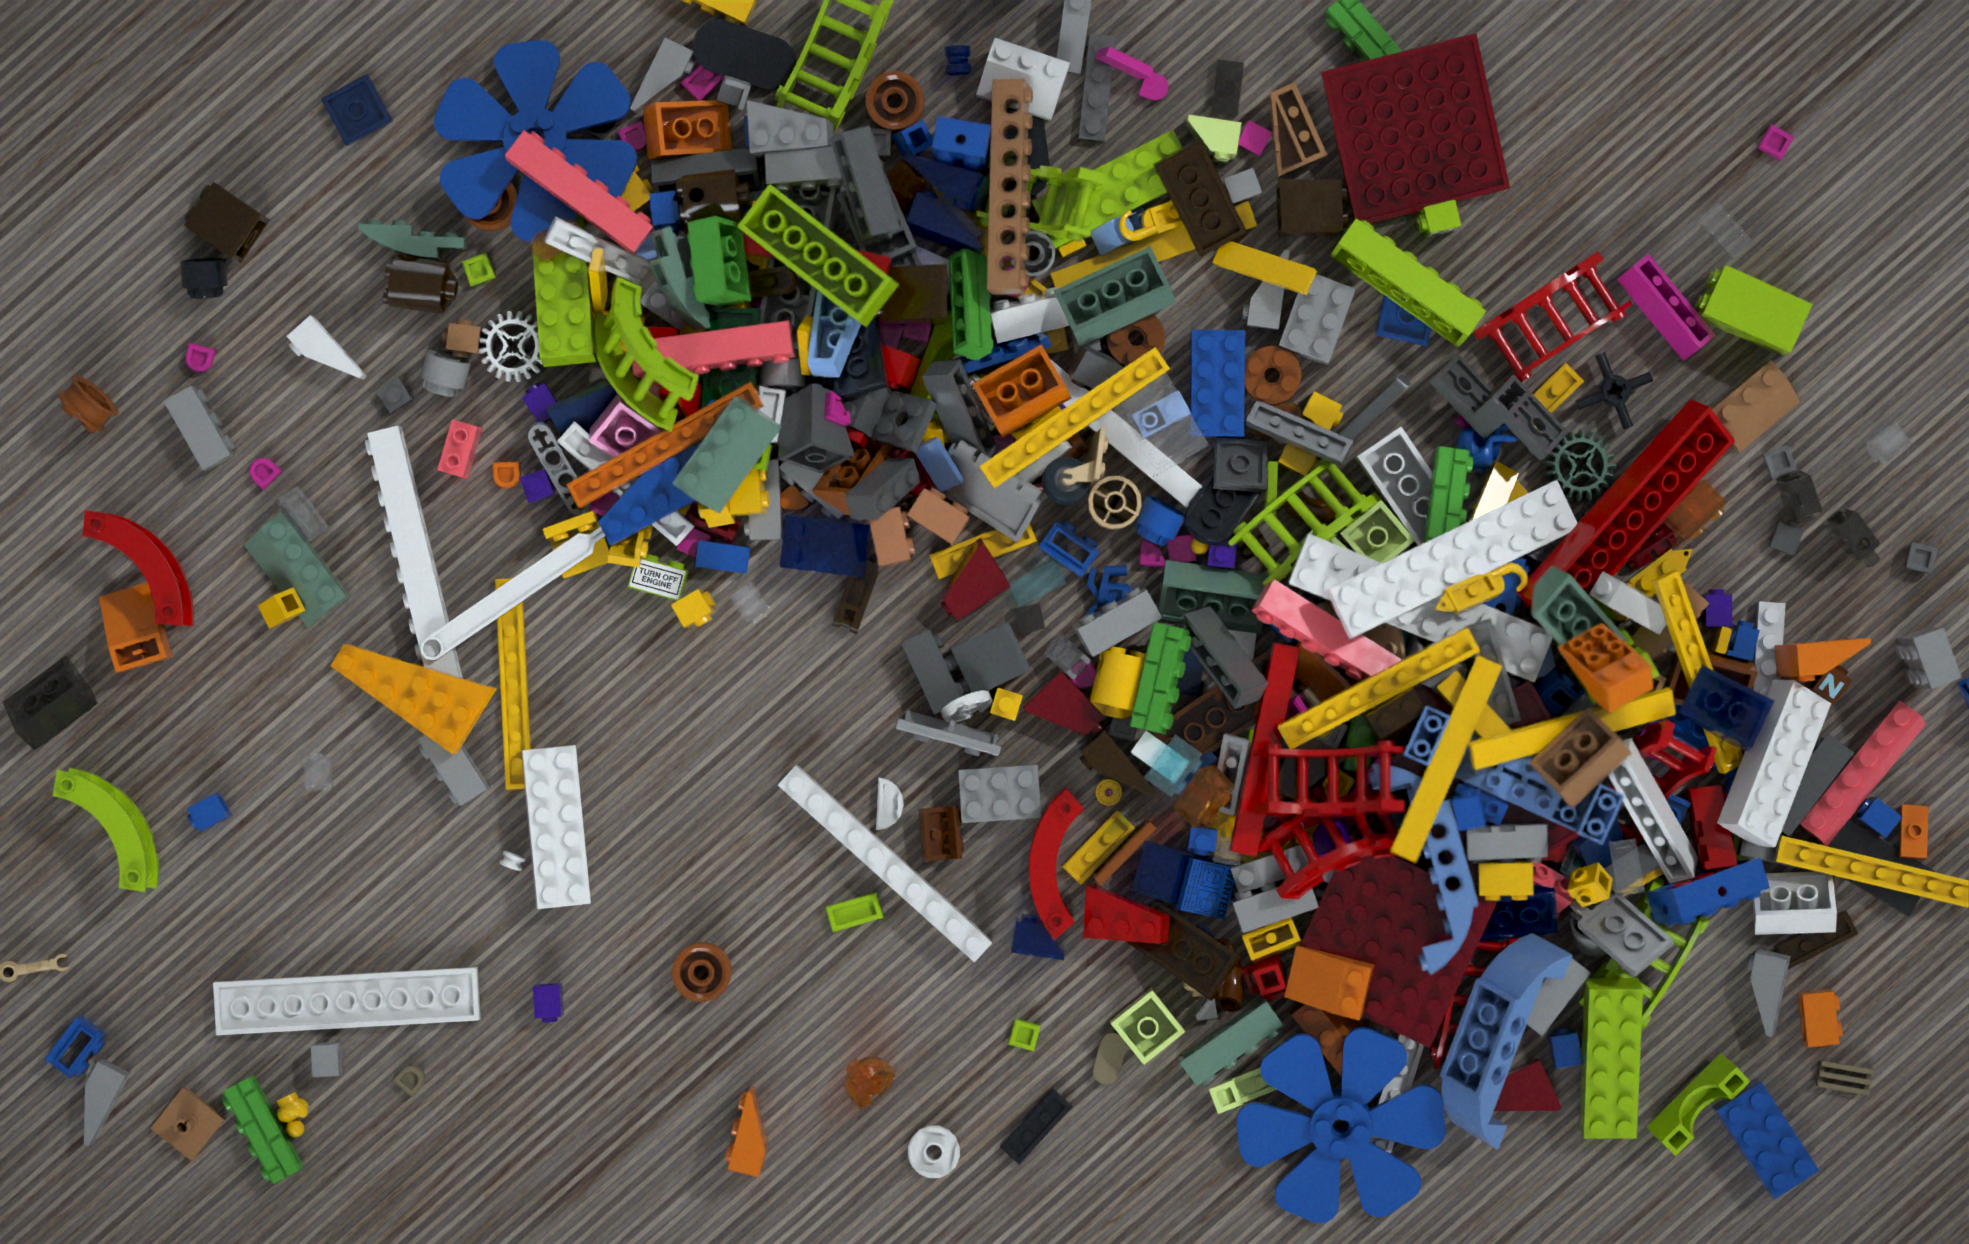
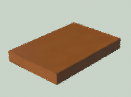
[1093,820,1157,885]

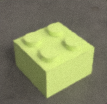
[1110,988,1185,1065]

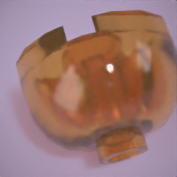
[844,1056,896,1109]

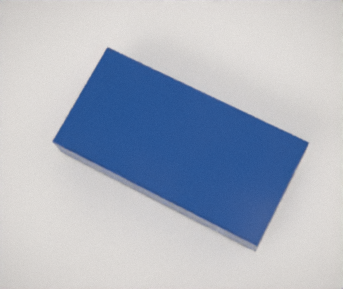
[694,540,750,574]

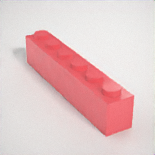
[505,130,653,256]
[632,321,795,380]
[1251,580,1402,681]
[1800,701,1926,846]

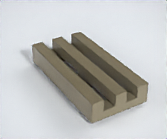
[1816,1060,1874,1096]

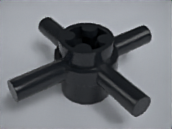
[1575,352,1653,429]

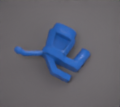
[1084,565,1134,616]

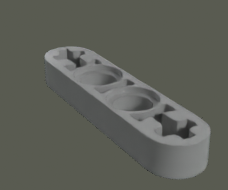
[528,422,591,515]

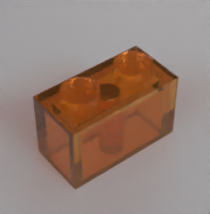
[1666,480,1727,539]
[1174,765,1235,828]

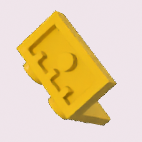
[543,511,609,578]

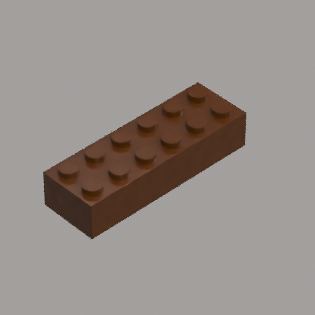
[1135,651,1297,785]

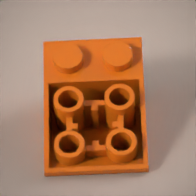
[99,582,173,673]
[1558,623,1653,713]
[725,1086,768,1177]

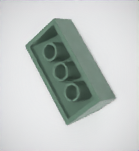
[1054,246,1176,347]
[672,395,782,513]
[244,512,350,628]
[1158,560,1269,634]
[1532,566,1627,645]
[1177,997,1283,1086]

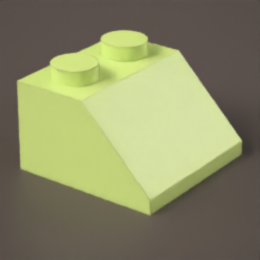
[1186,115,1241,163]
[1340,500,1415,563]

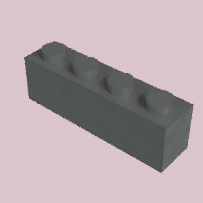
[830,126,900,241]
[651,148,761,198]
[922,360,998,458]
[1179,606,1268,708]
[1781,734,1854,837]

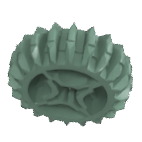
[1543,429,1616,501]

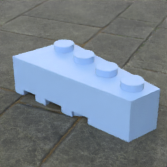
[807,290,861,377]

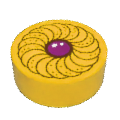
[1095,779,1122,806]

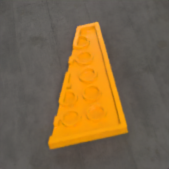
[331,644,497,755]

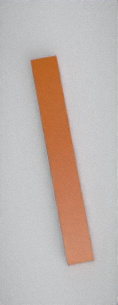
[566,382,764,508]

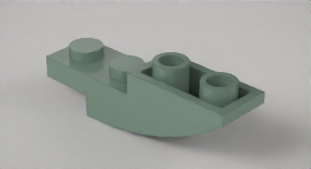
[358,219,467,260]
[649,227,711,331]

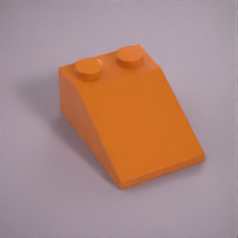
[643,100,733,160]
[1775,638,1871,681]
[1284,945,1374,1020]

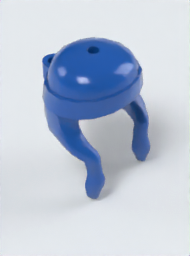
[1456,424,1518,474]

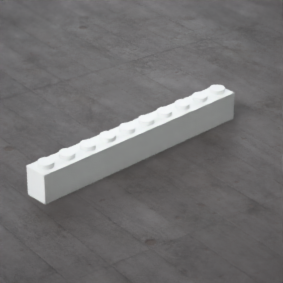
[365,426,463,679]
[778,765,992,963]

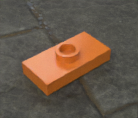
[1899,804,1929,860]

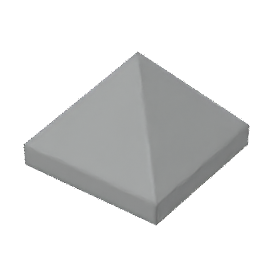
[1193,997,1218,1020]

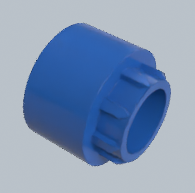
[1135,495,1185,546]

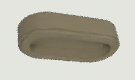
[1093,1032,1126,1085]

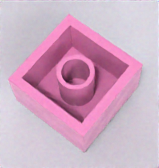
[589,394,663,458]

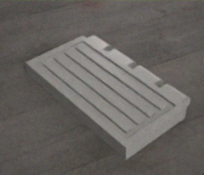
[932,440,1043,543]

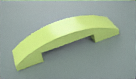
[1208,1067,1277,1114]

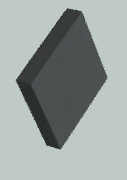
[1213,437,1268,493]

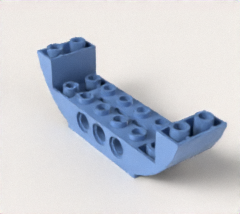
[1404,706,1625,845]
[1369,764,1478,975]
[1440,933,1572,1150]

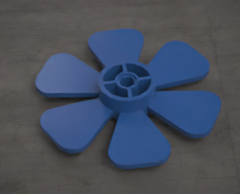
[434,40,637,242]
[1236,1027,1446,1223]

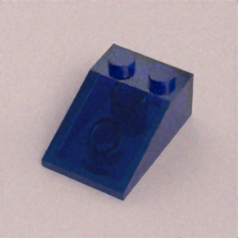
[904,153,990,213]
[906,190,983,253]
[780,515,870,578]
[1678,665,1774,752]
[1130,839,1220,904]
[1477,884,1558,942]

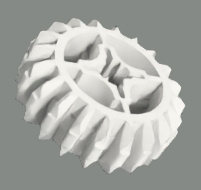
[479,311,543,382]

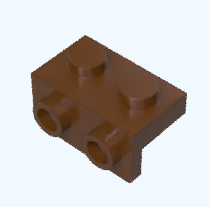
[918,806,964,862]

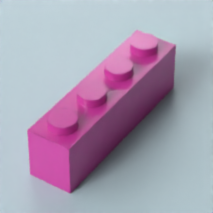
[1616,253,1716,361]

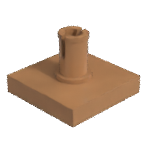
[150,1086,226,1161]

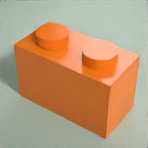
[1797,989,1843,1047]

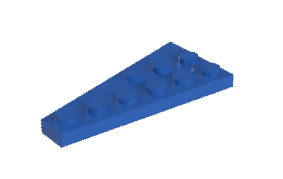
[598,399,715,546]

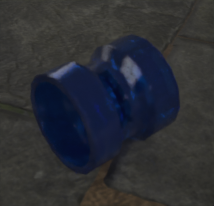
[944,45,971,75]

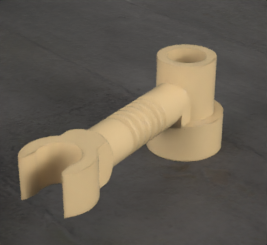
[0,954,69,982]

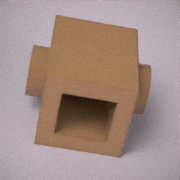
[442,319,483,358]

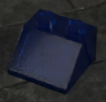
[1011,914,1065,960]

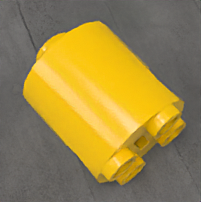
[1090,646,1146,719]

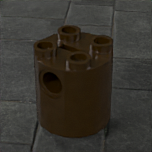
[676,169,751,226]
[383,255,458,314]

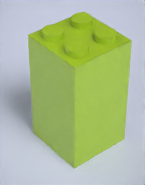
[1694,265,1813,356]

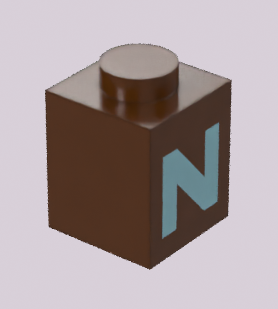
[1808,665,1852,706]

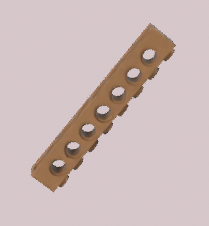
[987,79,1033,295]

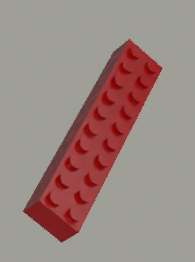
[1516,399,1735,611]

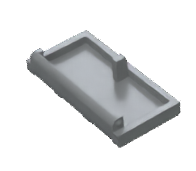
[896,710,1001,757]

